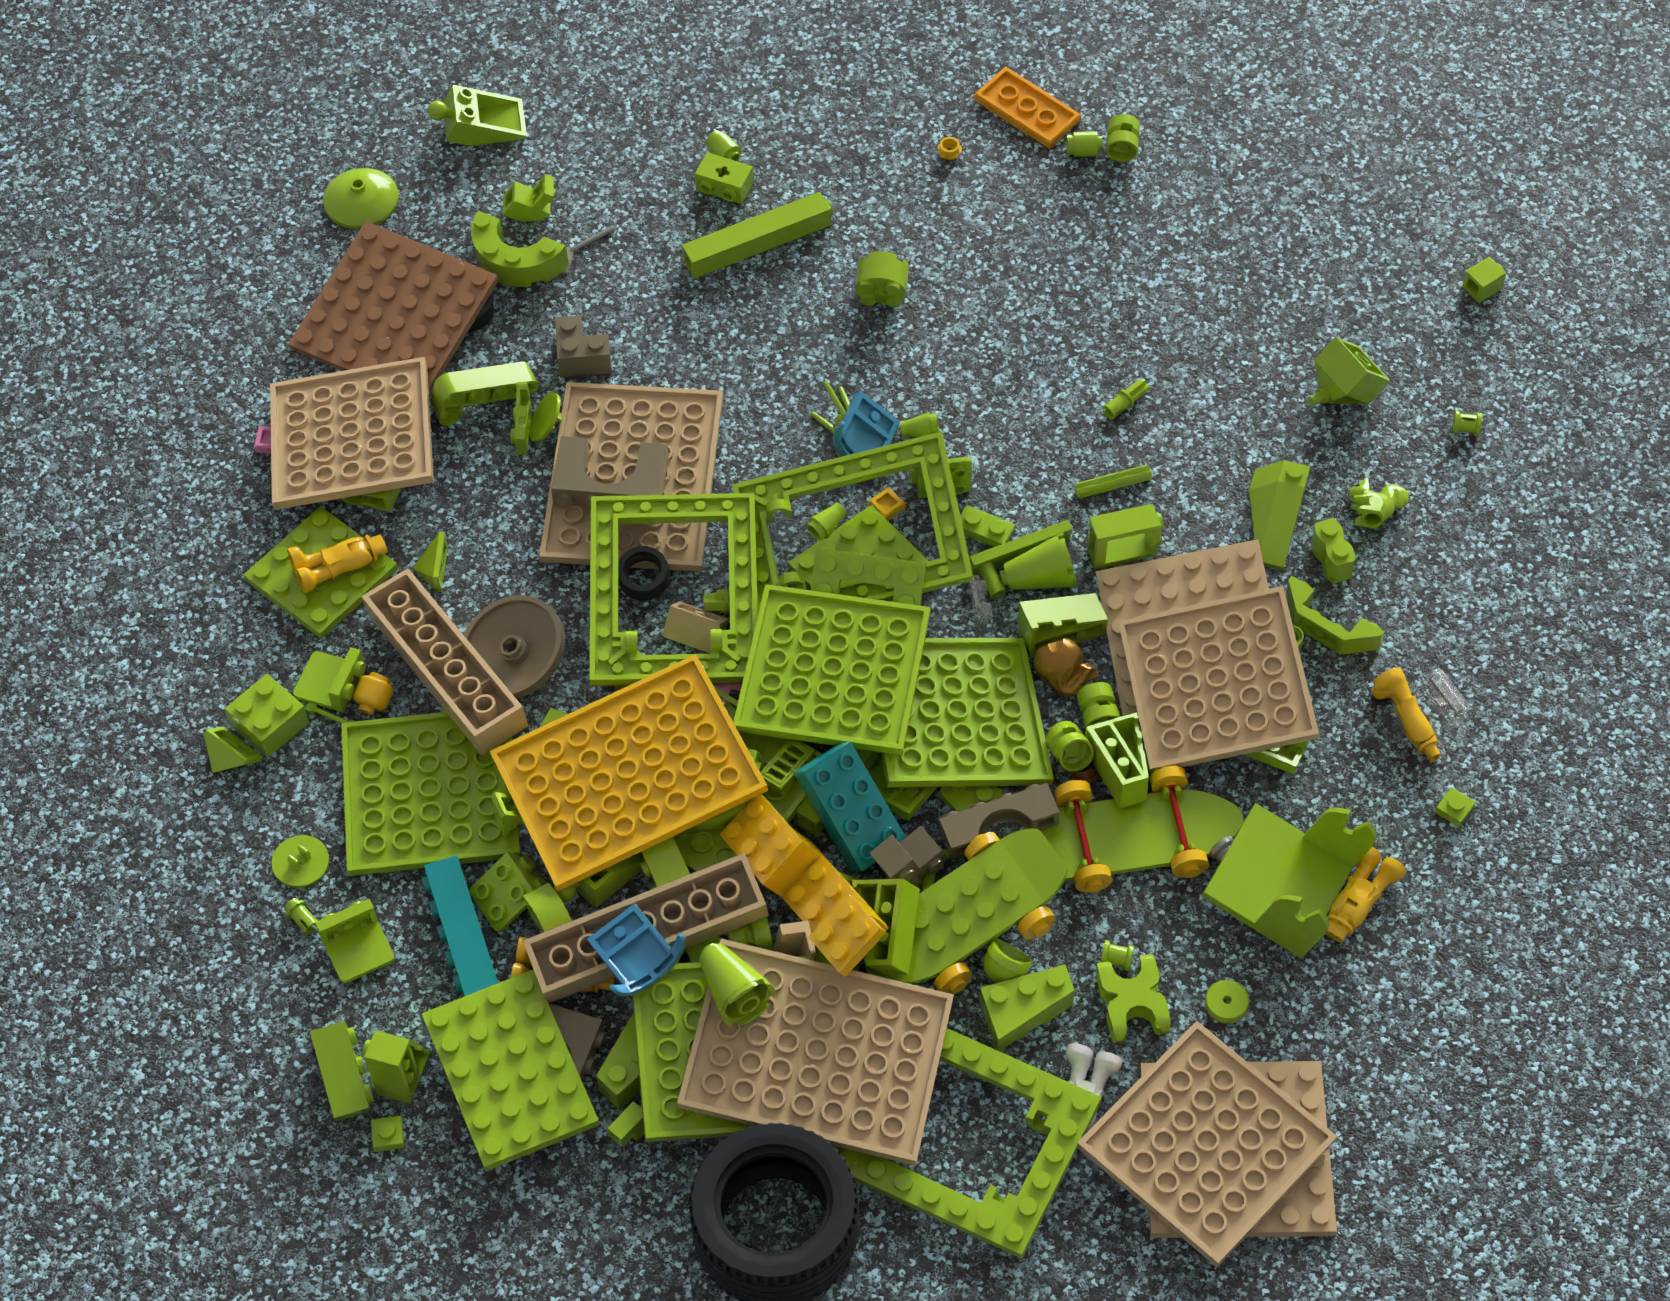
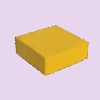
[868,487,906,521]

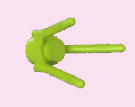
[811,381,850,434]

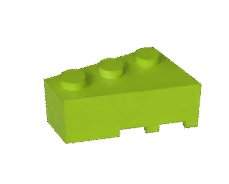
[852,879,920,975]
[310,1021,374,1121]
[362,1030,431,1104]

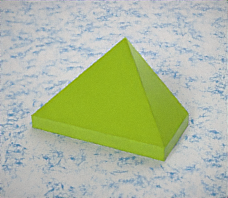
[413,532,448,592]
[204,726,263,773]

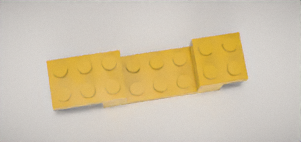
[719,794,889,977]

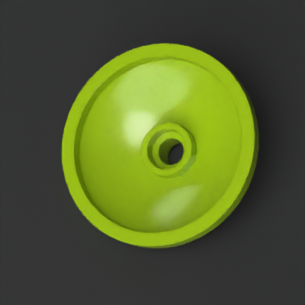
[323,168,399,229]

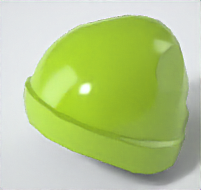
[983,939,1033,984]

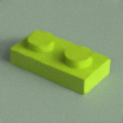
[960,505,1015,547]

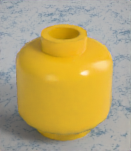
[353,672,394,716]

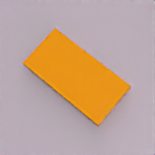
[974,66,1082,149]

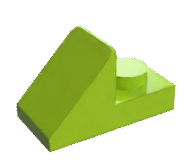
[491,792,525,837]

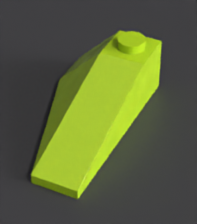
[1248,460,1310,570]

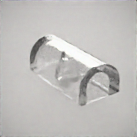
[1421,668,1475,729]

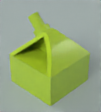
[1307,337,1390,407]

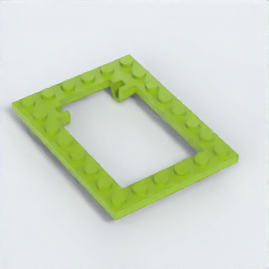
[732,431,974,613]
[589,493,758,686]
[833,1028,1102,1259]

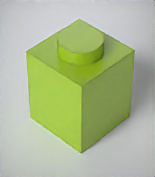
[1462,257,1506,303]

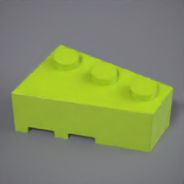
[1017,593,1108,658]
[1085,712,1149,808]
[979,965,1075,1052]
[596,1012,640,1110]

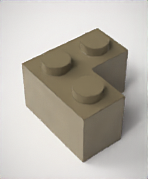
[555,315,612,378]
[870,826,948,887]

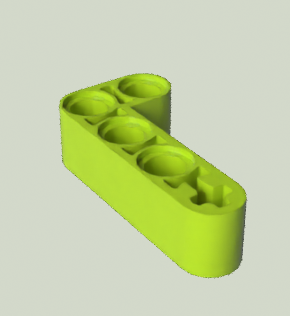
[430,362,539,426]

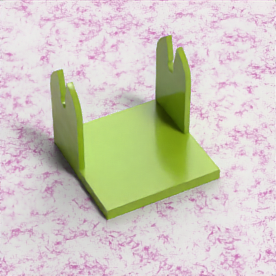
[1201,803,1377,959]

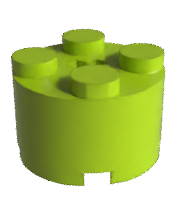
[855,251,909,307]

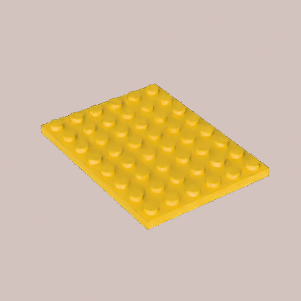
[490,654,769,891]

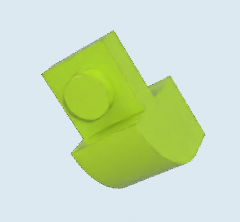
[502,174,556,222]
[523,883,572,933]

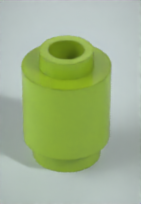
[706,131,742,162]
[1066,131,1103,157]

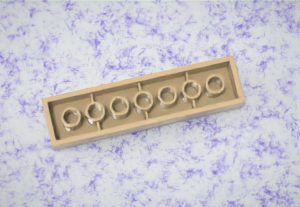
[361,568,529,756]
[523,853,769,1003]

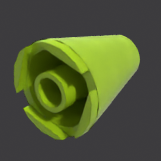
[1000,533,1078,590]
[699,943,775,1027]

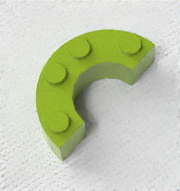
[471,211,569,287]

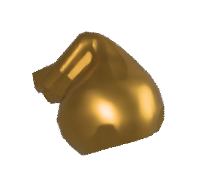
[1034,638,1099,697]

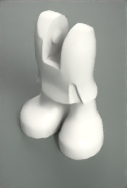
[1066,1043,1122,1133]

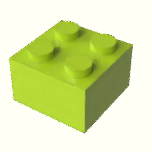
[225,674,309,758]

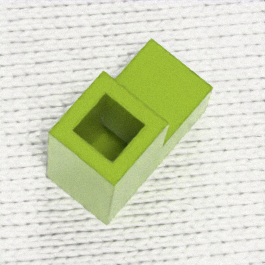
[607,1102,644,1147]

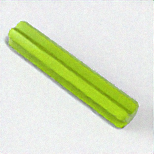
[1074,465,1152,498]

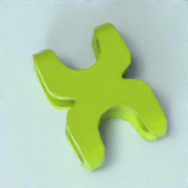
[1096,954,1171,1043]

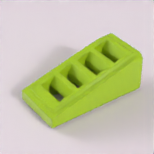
[761,739,816,797]

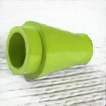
[900,412,940,437]
[806,502,847,541]

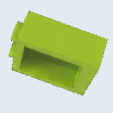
[1087,504,1164,570]

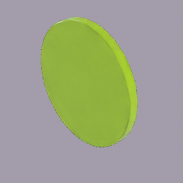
[530,392,562,443]
[271,835,330,888]

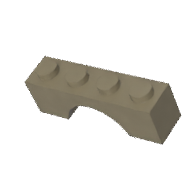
[939,783,1060,860]

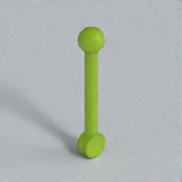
[306,703,355,723]

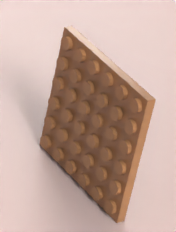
[288,221,499,395]

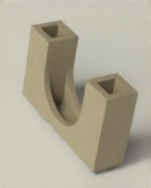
[551,436,669,508]
[548,1003,607,1087]

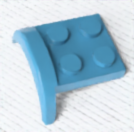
[833,391,900,456]
[587,903,685,997]

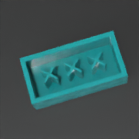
[793,742,906,871]

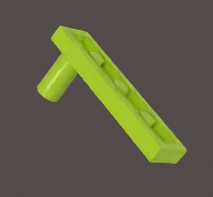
[969,520,1073,599]

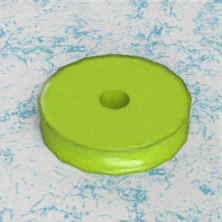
[1204,980,1250,1024]

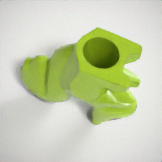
[1348,478,1410,529]

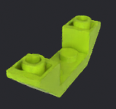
[1286,576,1385,655]

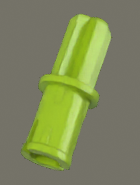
[1102,379,1149,420]

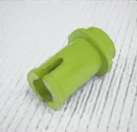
[284,898,318,935]

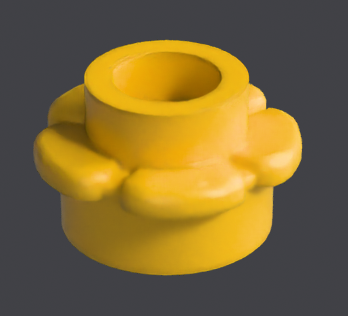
[937,137,962,160]

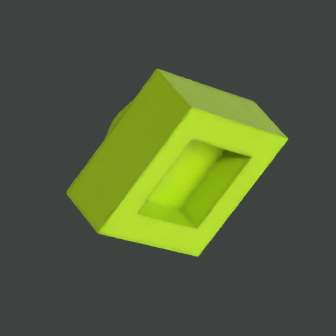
[1435,787,1476,827]
[371,1115,405,1152]

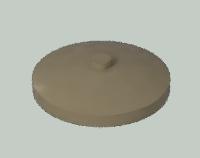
[464,595,565,699]

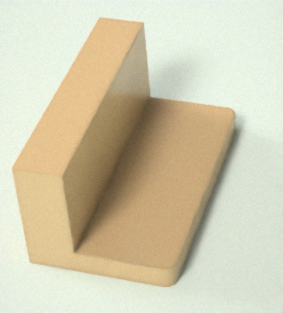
[662,601,729,654]
[773,921,816,961]

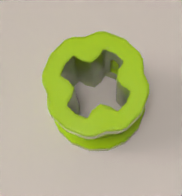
[1452,410,1482,437]
[1101,940,1134,971]

